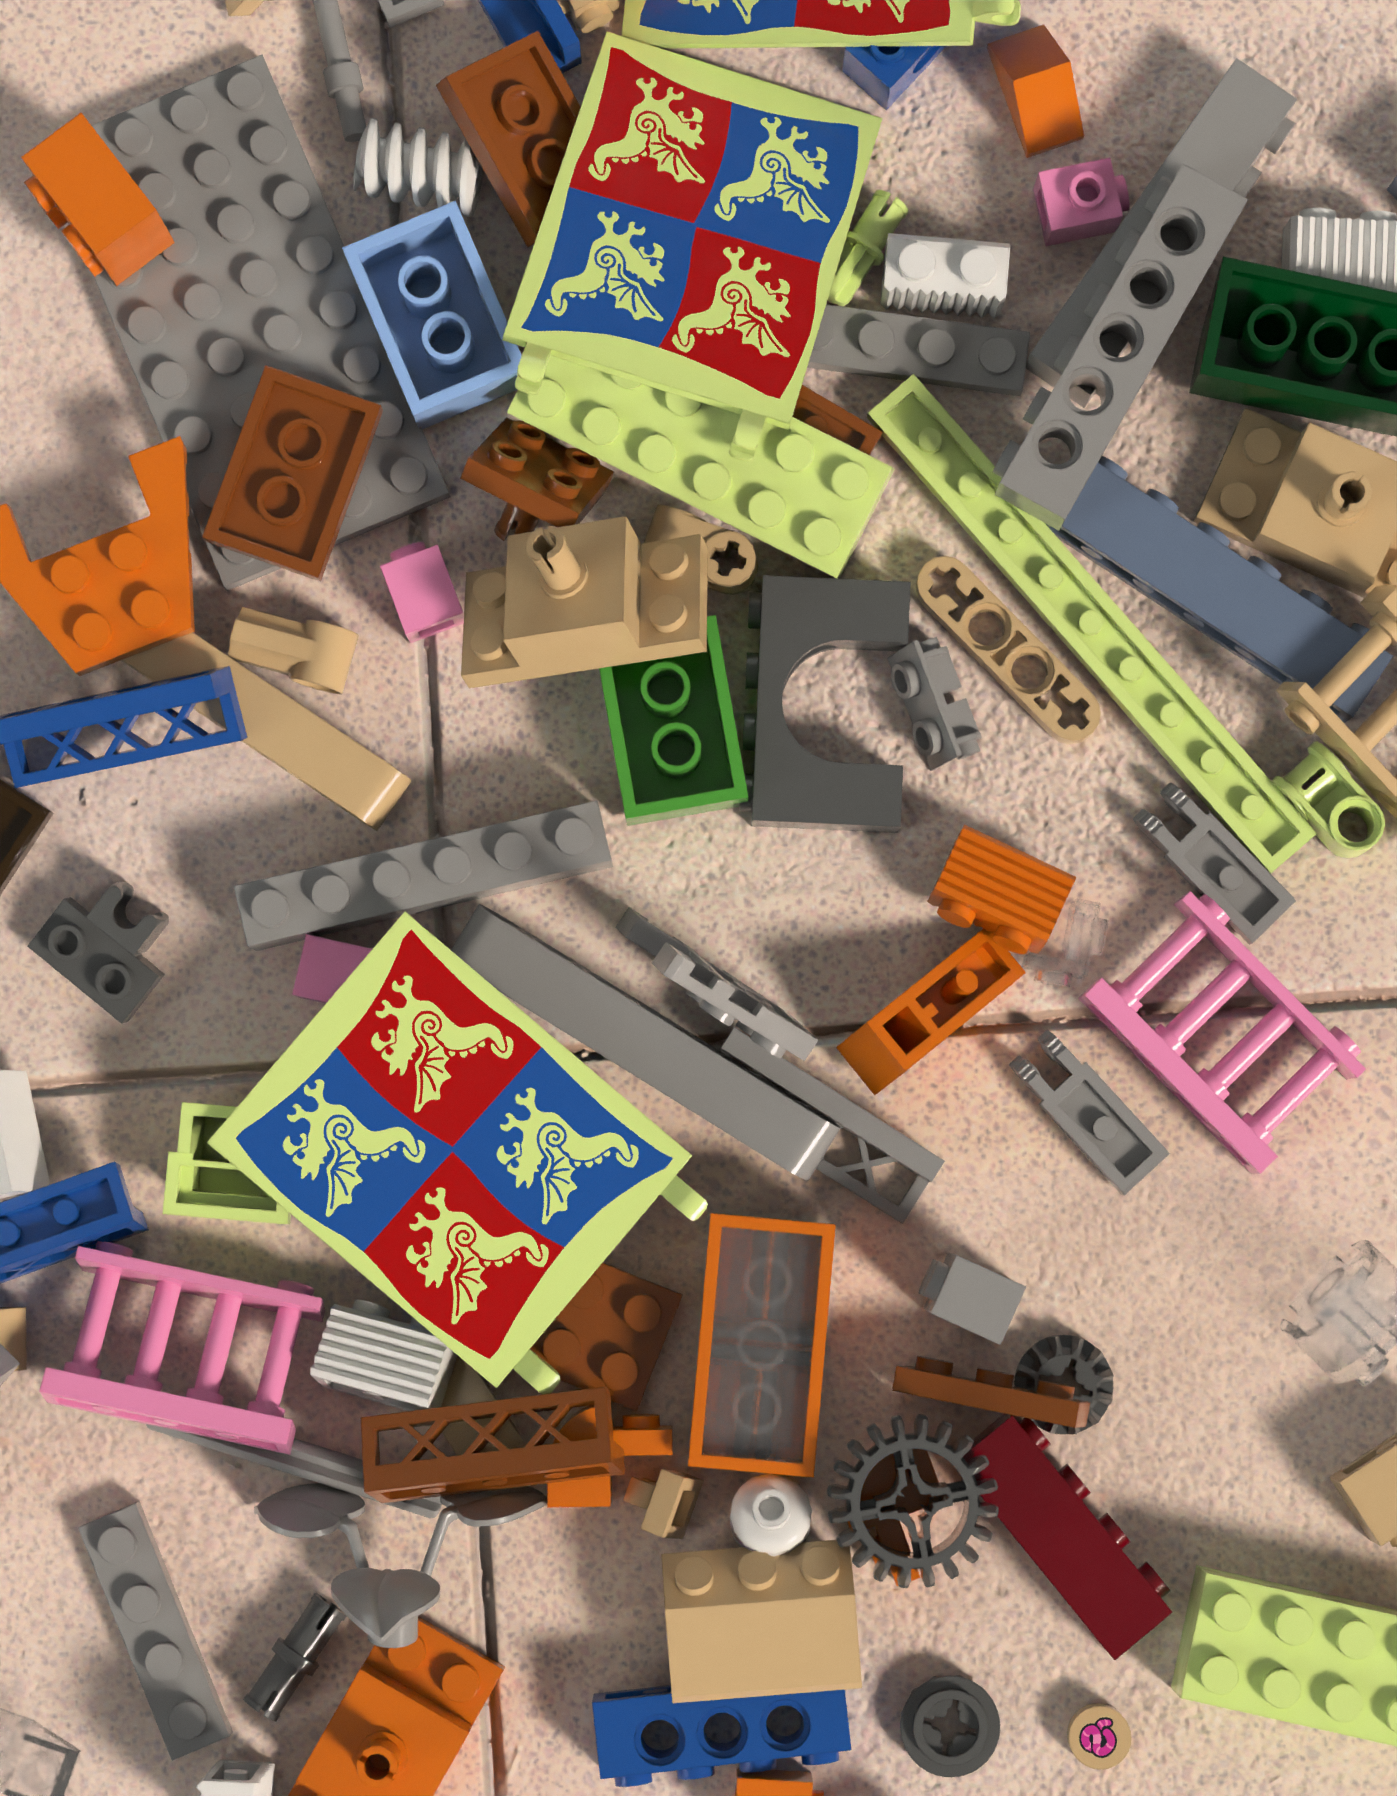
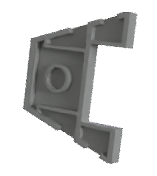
[616,907,818,1061]

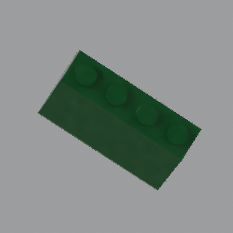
[1189,256,1397,437]

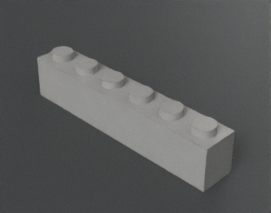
[1026,58,1297,408]
[234,800,613,951]

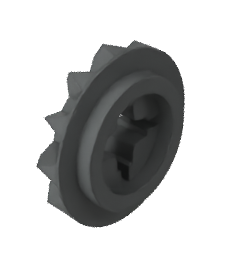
[1014,1335,1114,1434]
[900,1675,1000,1777]

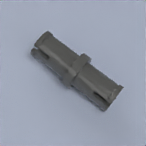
[243,1593,347,1722]

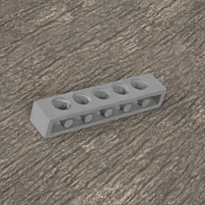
[993,163,1248,531]

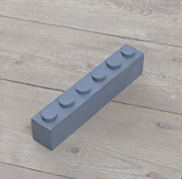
[1045,456,1393,723]

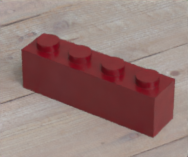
[963,1414,1173,1660]

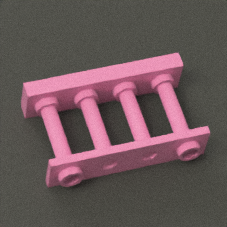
[1078,891,1366,1174]
[39,1242,325,1455]

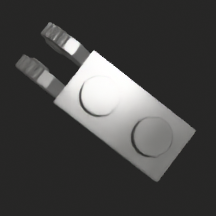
[1133,783,1296,945]
[1009,1029,1170,1195]

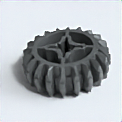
[827,1414,999,1588]

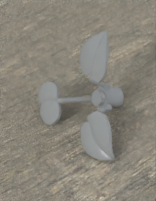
[254,1483,547,1648]

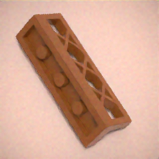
[361,1387,625,1503]

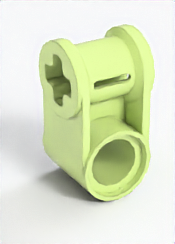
[1271,741,1385,858]

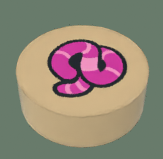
[1067,1703,1131,1770]

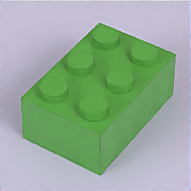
[599,615,748,826]

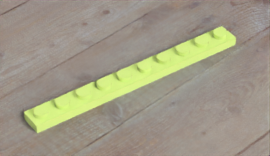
[867,374,1317,874]

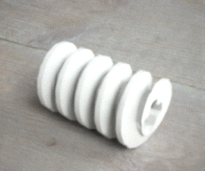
[353,118,484,217]

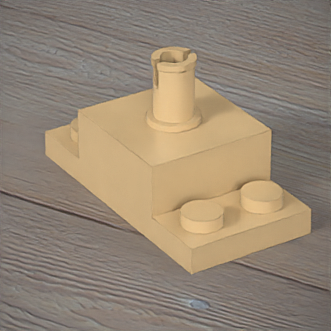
[1193,408,1397,598]
[461,516,708,689]

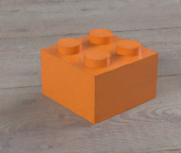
[21,113,175,286]

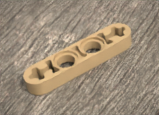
[915,556,1101,744]

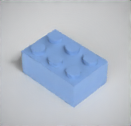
[342,200,522,429]

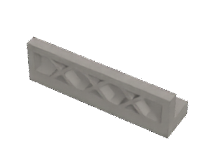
[720,1027,945,1224]

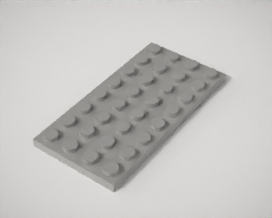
[91,55,451,591]

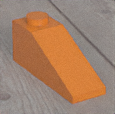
[836,928,1026,1095]

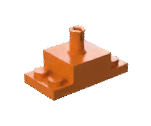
[288,1616,505,1796]

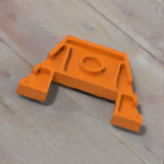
[0,436,195,676]

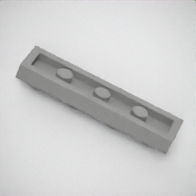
[807,304,1030,396]
[78,1501,233,1761]

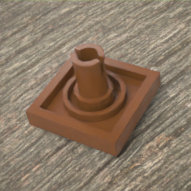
[460,417,614,541]

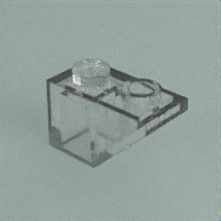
[0,1708,81,1796]

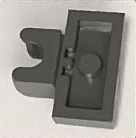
[27,881,169,1024]

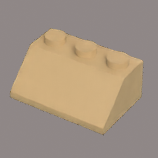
[661,1540,862,1703]

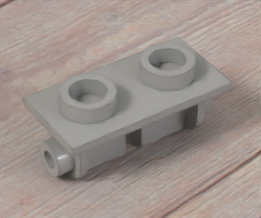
[887,637,982,771]

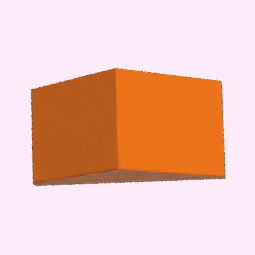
[987,24,1084,158]

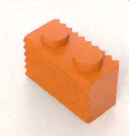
[927,824,1076,954]

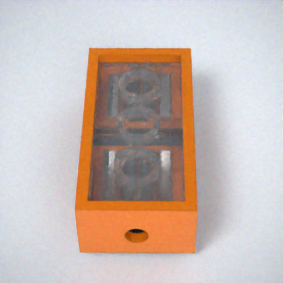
[688,1212,836,1478]

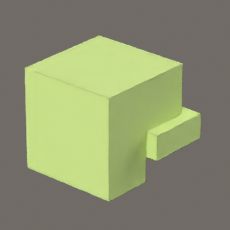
[162,1102,291,1224]

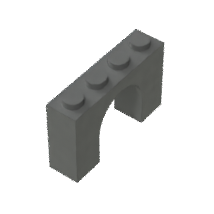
[740,575,911,833]

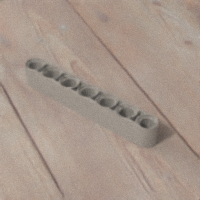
[451,904,840,1181]

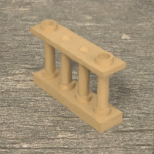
[1276,585,1397,820]

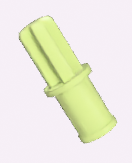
[827,190,908,306]

